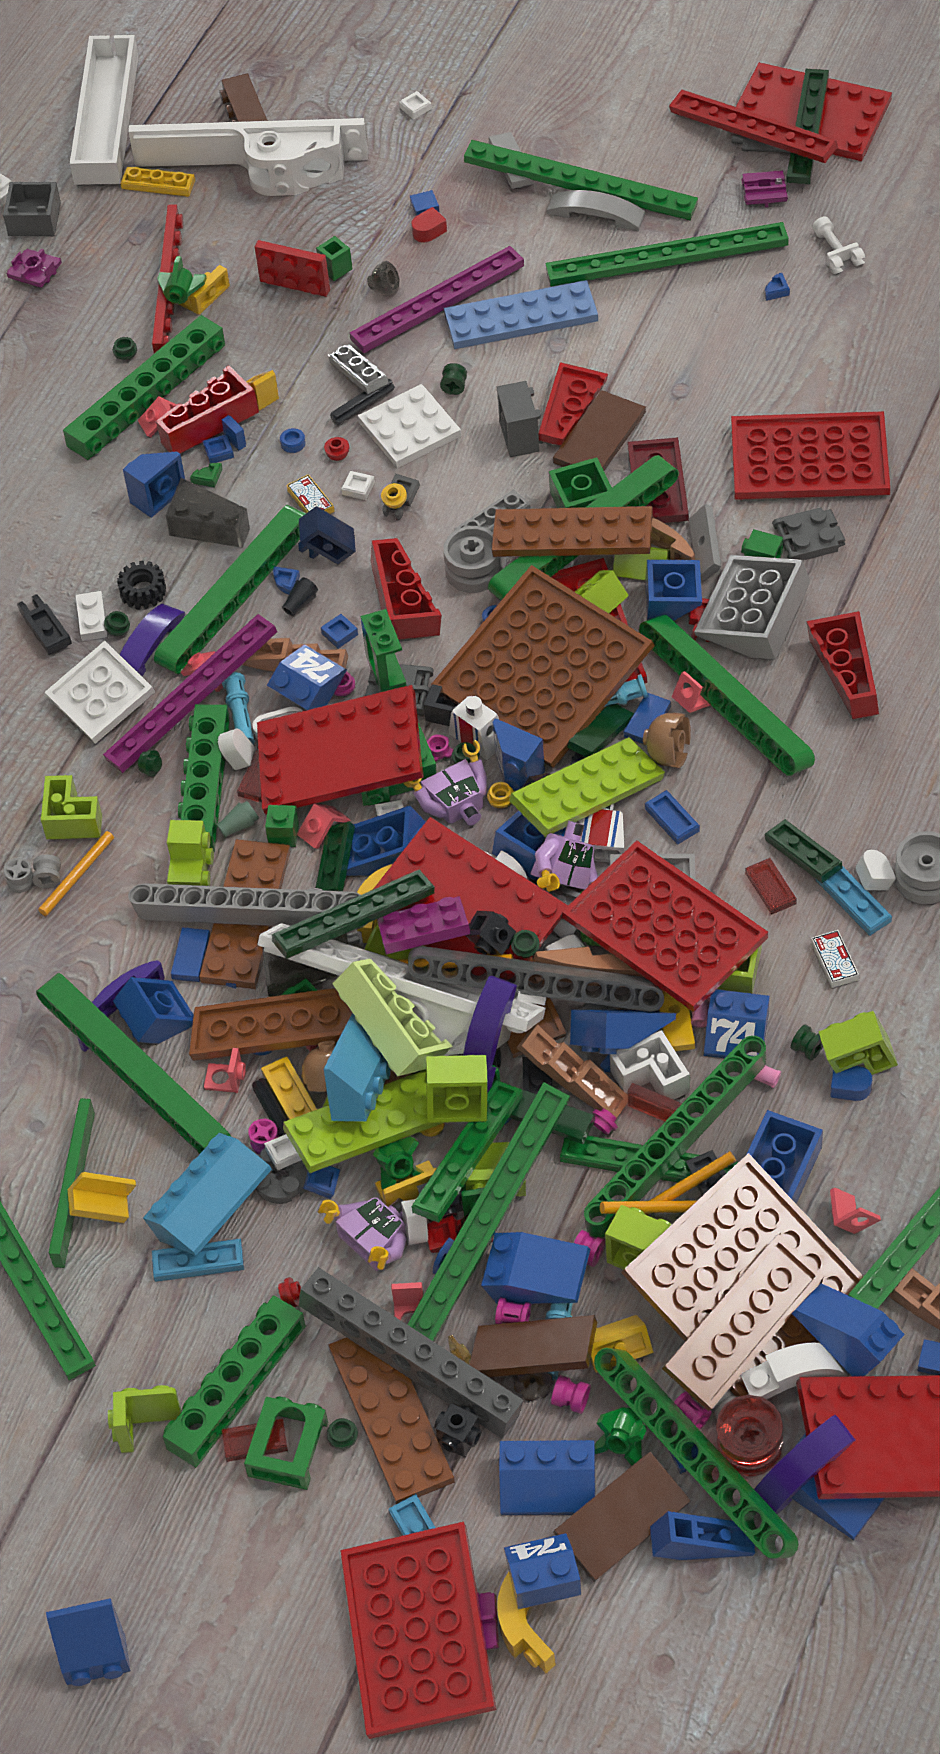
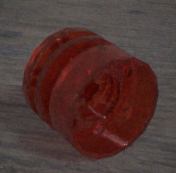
[716,1395,783,1476]

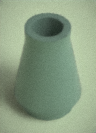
[216,801,259,838]

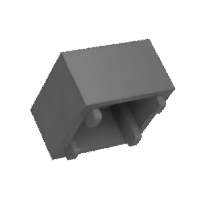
[3,182,61,236]
[496,381,543,457]

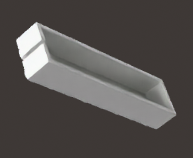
[70,35,138,185]

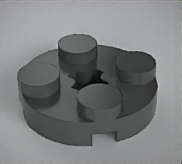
[255,1148,308,1204]

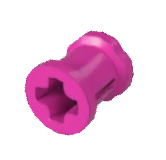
[495,1297,531,1324]
[674,1391,712,1430]

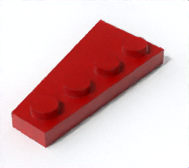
[538,362,608,446]

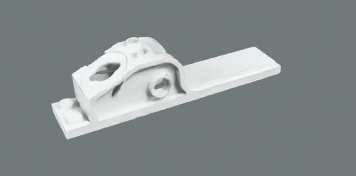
[128,118,368,196]
[258,923,546,1056]

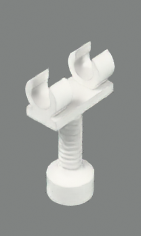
[812,216,865,274]

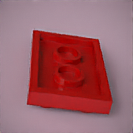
[254,240,330,297]

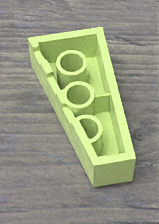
[332,959,453,1076]

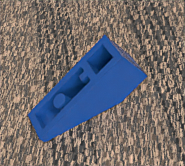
[650,1511,755,1560]

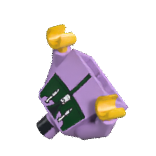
[404,740,487,825]
[531,821,598,892]
[317,1198,407,1271]

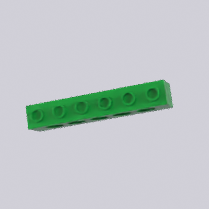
[178,704,230,852]
[162,1295,306,1468]

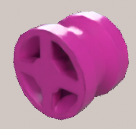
[248,1119,279,1155]
[574,1230,606,1267]

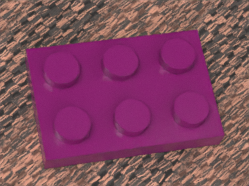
[377,896,471,954]

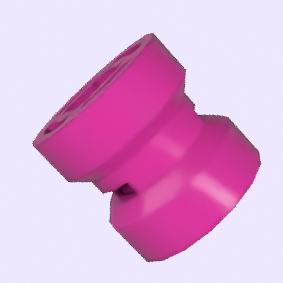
[551,1375,591,1414]

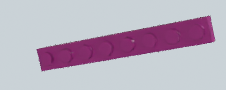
[349,246,524,353]
[103,614,278,773]

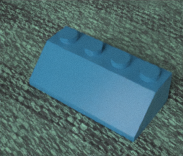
[323,1013,391,1121]
[143,1133,272,1255]

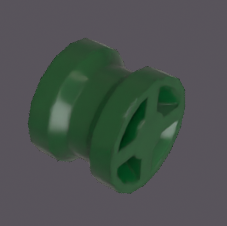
[440,363,467,395]
[790,1024,823,1061]

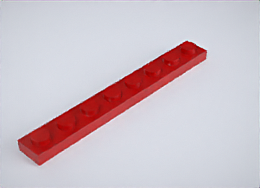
[669,90,838,163]
[152,204,184,353]

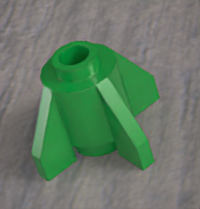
[157,256,207,304]
[373,1136,424,1189]
[595,1407,646,1466]

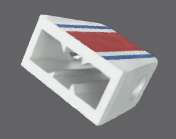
[449,696,499,760]
[578,804,624,863]

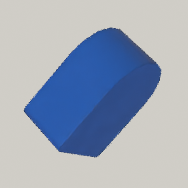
[830,1066,873,1101]

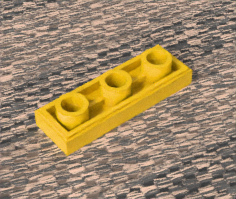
[121,167,195,197]
[656,990,695,1052]

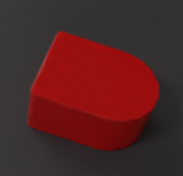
[411,207,447,242]

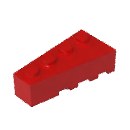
[156,365,259,453]
[370,538,442,639]
[806,611,879,719]

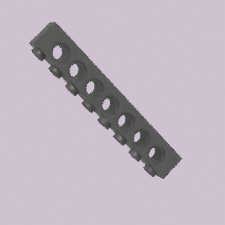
[299,1267,523,1439]

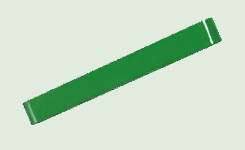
[488,455,679,601]
[154,505,306,674]
[639,615,815,776]
[36,973,231,1154]
[584,1035,766,1238]
[594,1348,799,1559]

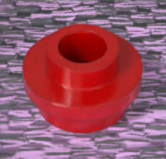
[324,437,350,461]
[278,1277,301,1307]

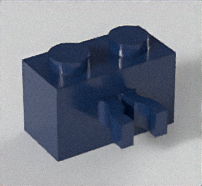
[298,506,356,565]

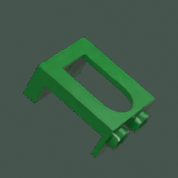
[360,609,407,692]
[244,1396,328,1490]

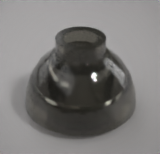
[367,261,400,295]

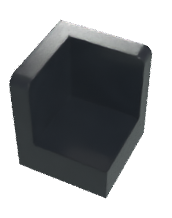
[424,684,458,726]

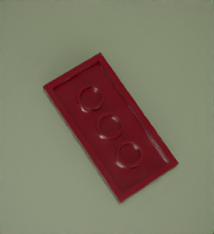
[627,437,689,523]

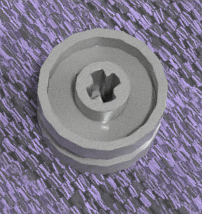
[444,526,502,593]
[894,831,940,904]

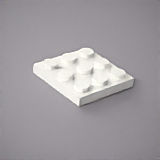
[358,384,461,468]
[45,641,155,744]

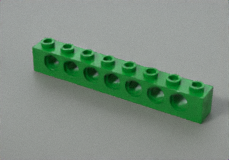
[63,315,225,460]

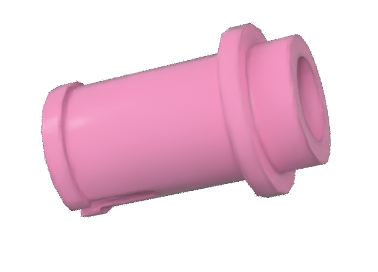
[691,995,711,1028]
[754,1065,781,1088]

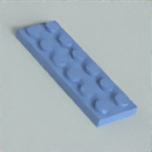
[444,280,598,349]

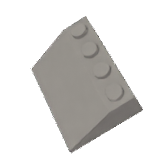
[694,555,810,660]

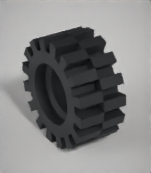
[117,561,166,610]

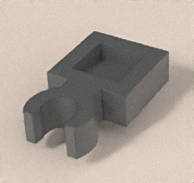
[382,473,420,520]

